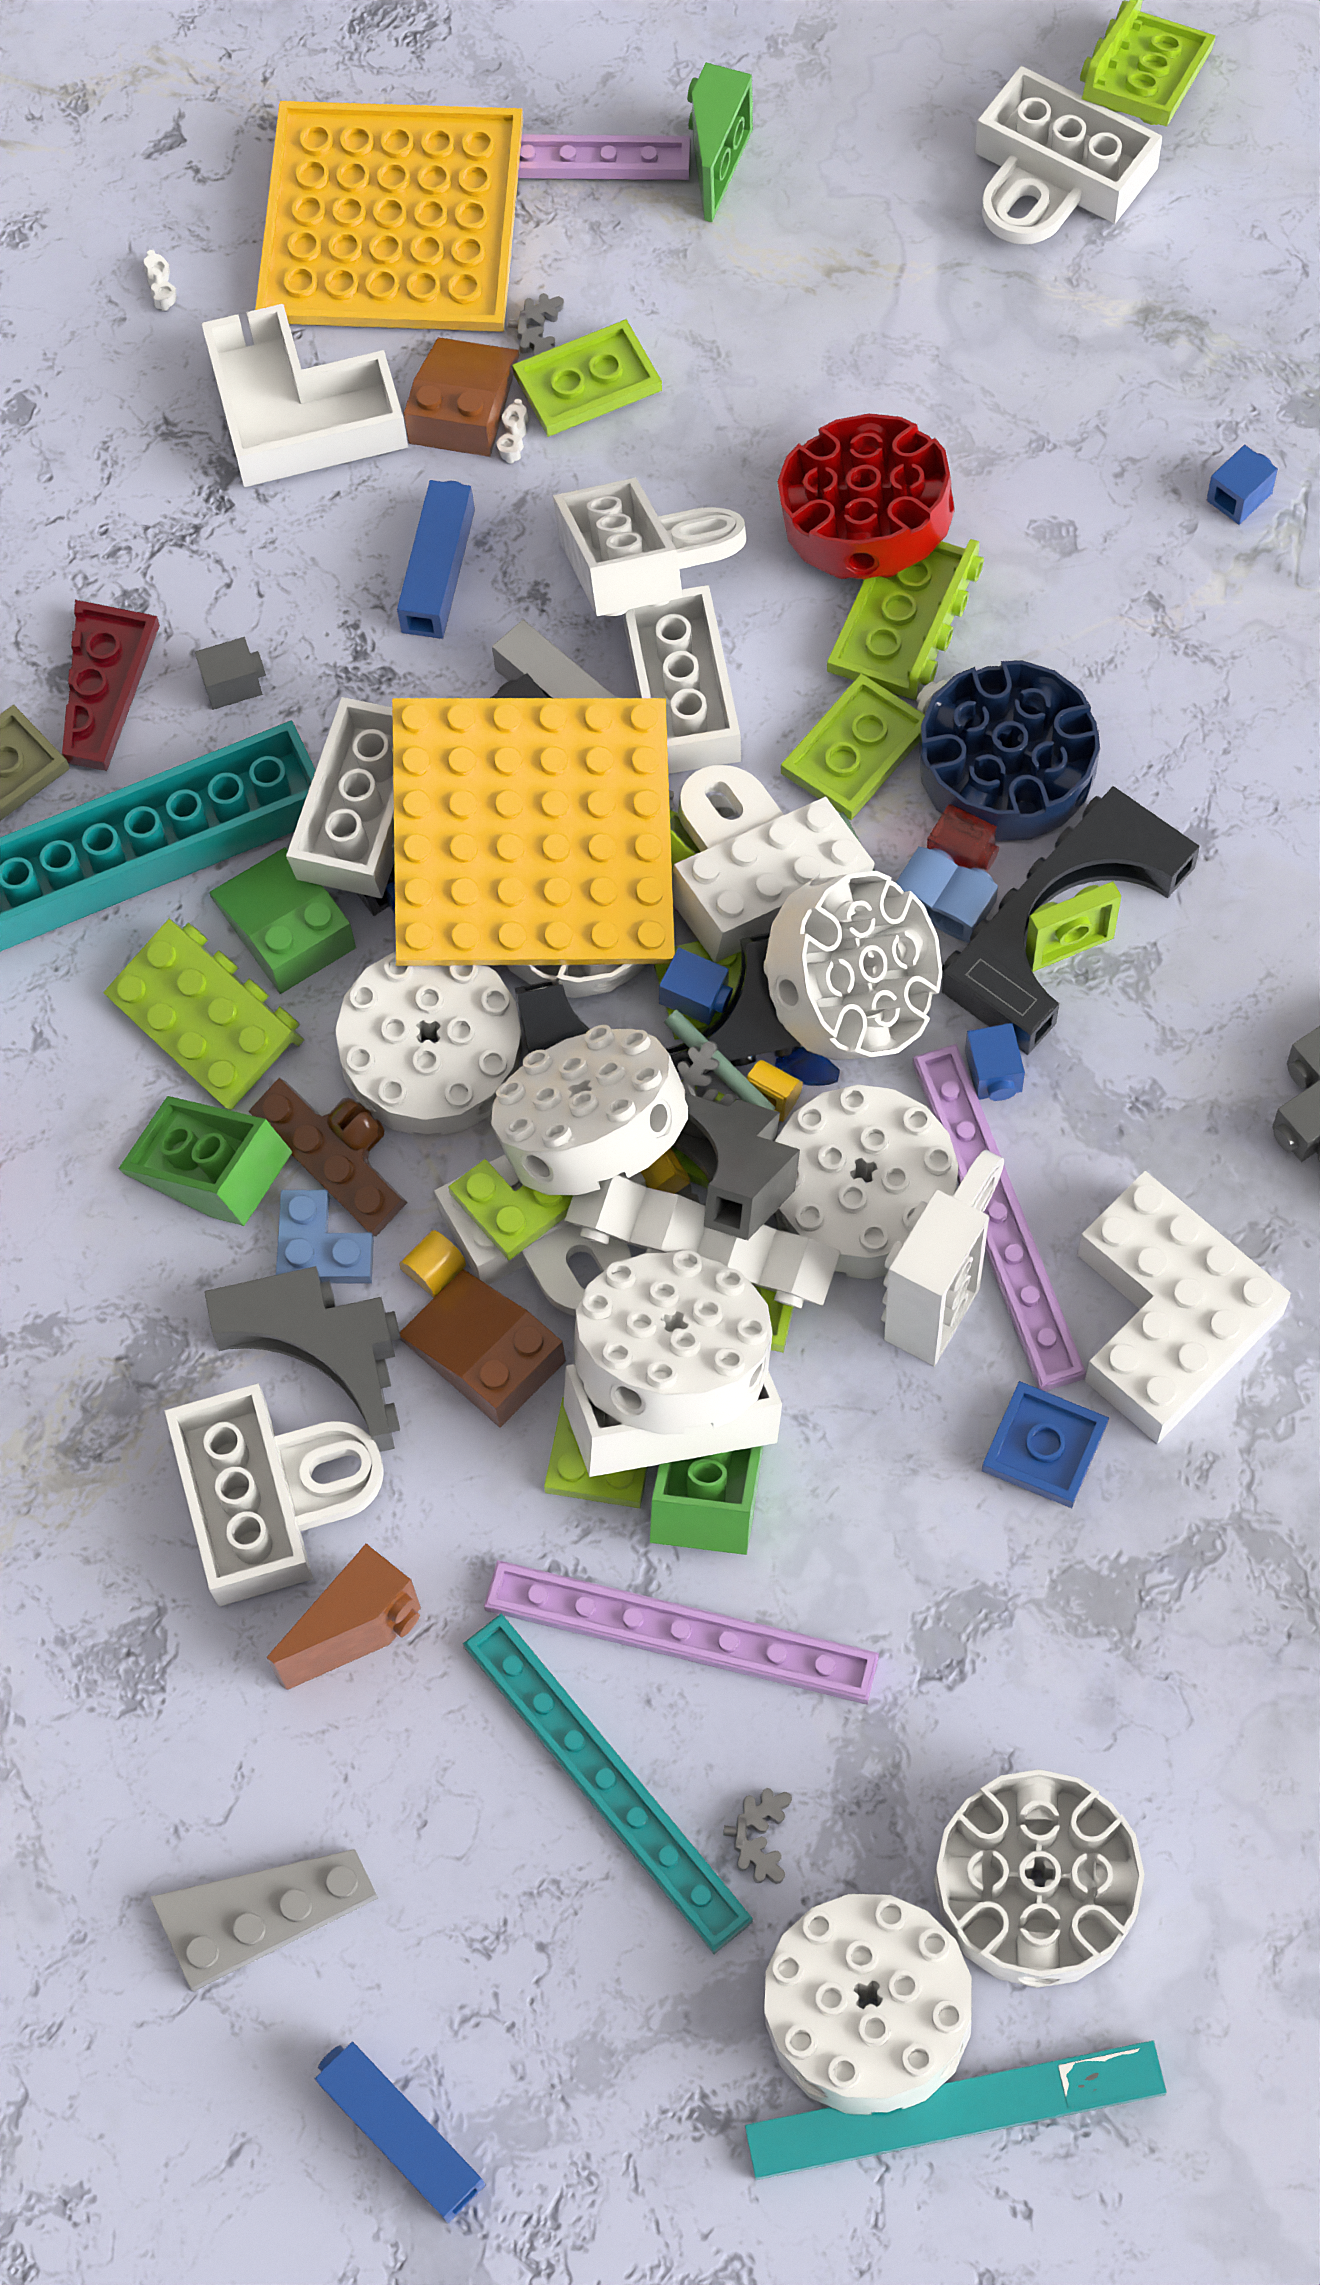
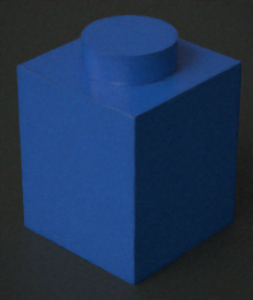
[1206,444,1278,525]
[659,947,733,1025]
[965,1023,1025,1101]

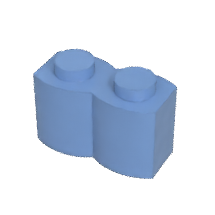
[896,846,998,943]

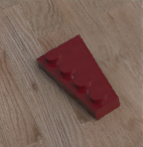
[62,600,160,771]

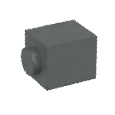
[194,637,266,710]

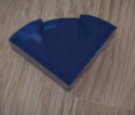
[775,1046,840,1086]

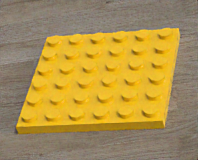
[255,101,523,332]
[392,698,675,966]

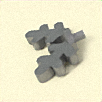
[508,293,564,356]
[677,1041,735,1107]
[723,1788,792,1884]

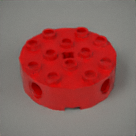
[777,413,955,579]

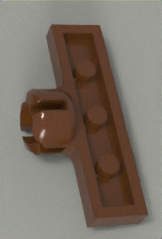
[248,1077,408,1236]

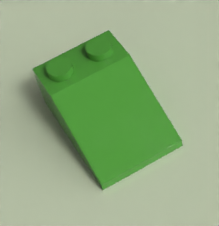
[687,62,753,222]
[209,847,356,994]
[118,1096,292,1226]
[650,1445,763,1555]

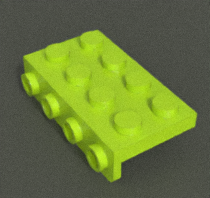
[1080,0,1216,127]
[827,539,984,701]
[103,918,305,1111]

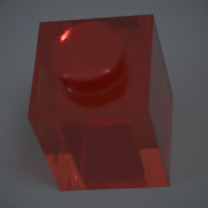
[927,804,999,871]

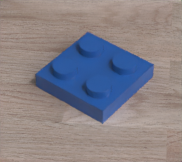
[981,1381,1109,1508]

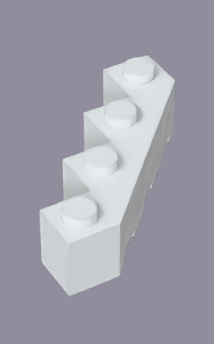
[565,1175,841,1309]

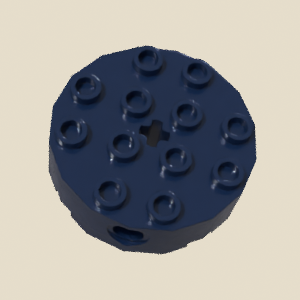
[919,660,1100,841]

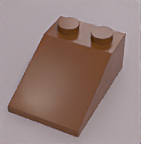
[404,337,519,457]
[400,1269,566,1428]
[266,1544,421,1690]

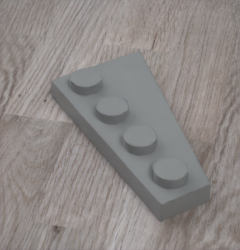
[150,1849,378,1992]

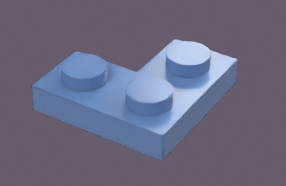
[276,1190,374,1284]

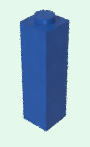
[397,480,475,639]
[314,2041,486,2224]

